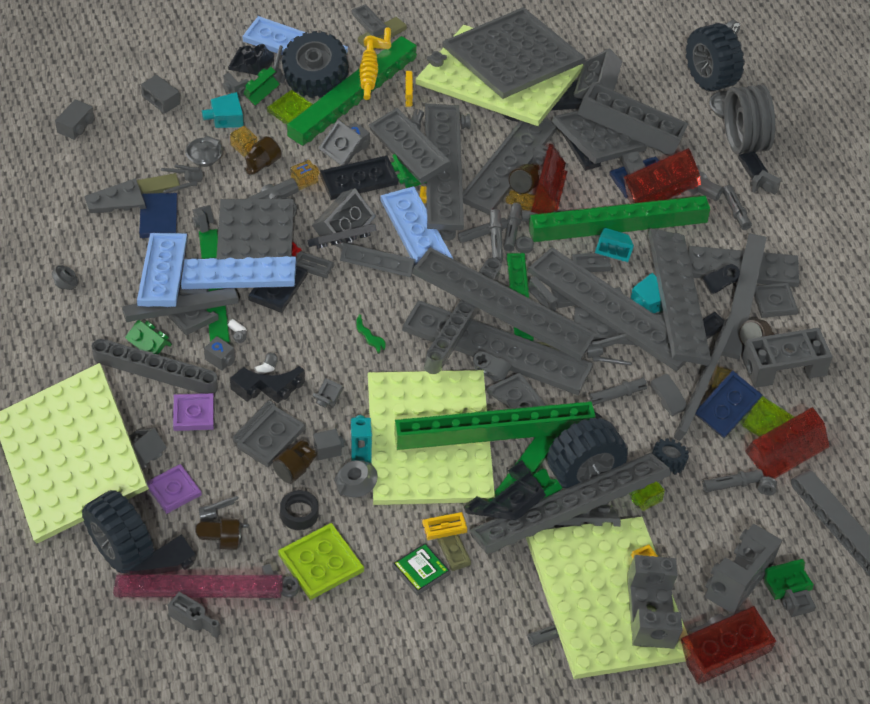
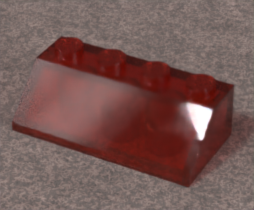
[531,143,567,214]
[624,148,701,204]
[745,407,830,479]
[681,606,777,685]

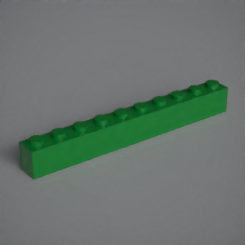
[287,36,417,146]
[529,196,710,242]
[394,402,596,450]

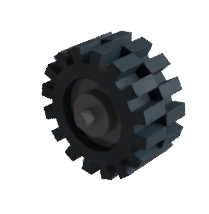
[652,438,689,475]

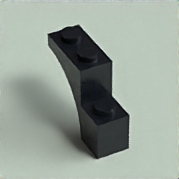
[230,366,305,404]

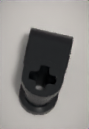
[703,264,740,295]

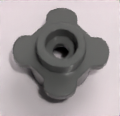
[427,51,447,67]

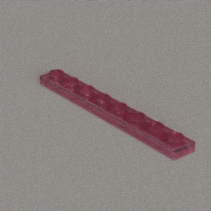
[113,575,283,598]

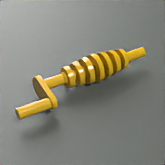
[359,27,391,100]

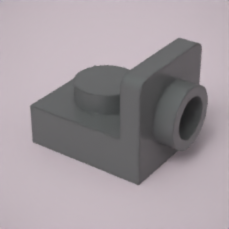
[751,170,781,195]

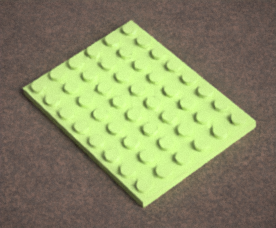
[416,25,583,126]
[0,363,149,543]
[368,370,495,505]
[526,517,696,679]

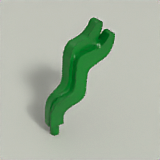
[356,315,386,354]

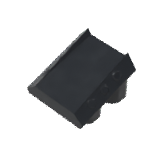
[228,44,274,75]

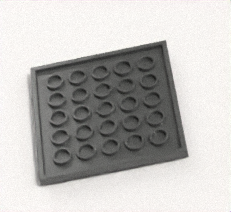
[442,7,585,99]

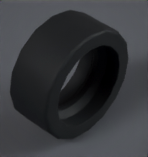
[280,490,319,530]

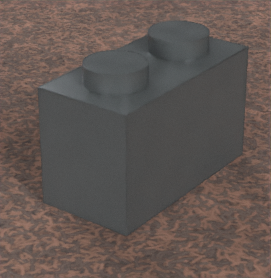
[141,74,180,114]
[55,99,95,140]

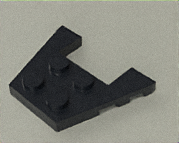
[464,460,546,520]

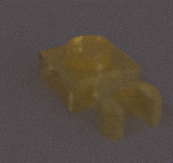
[506,190,540,211]

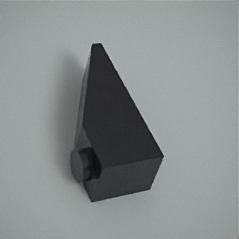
[129,534,196,577]

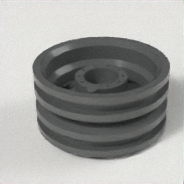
[724,84,775,154]

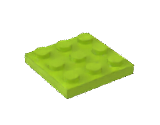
[278,523,364,600]

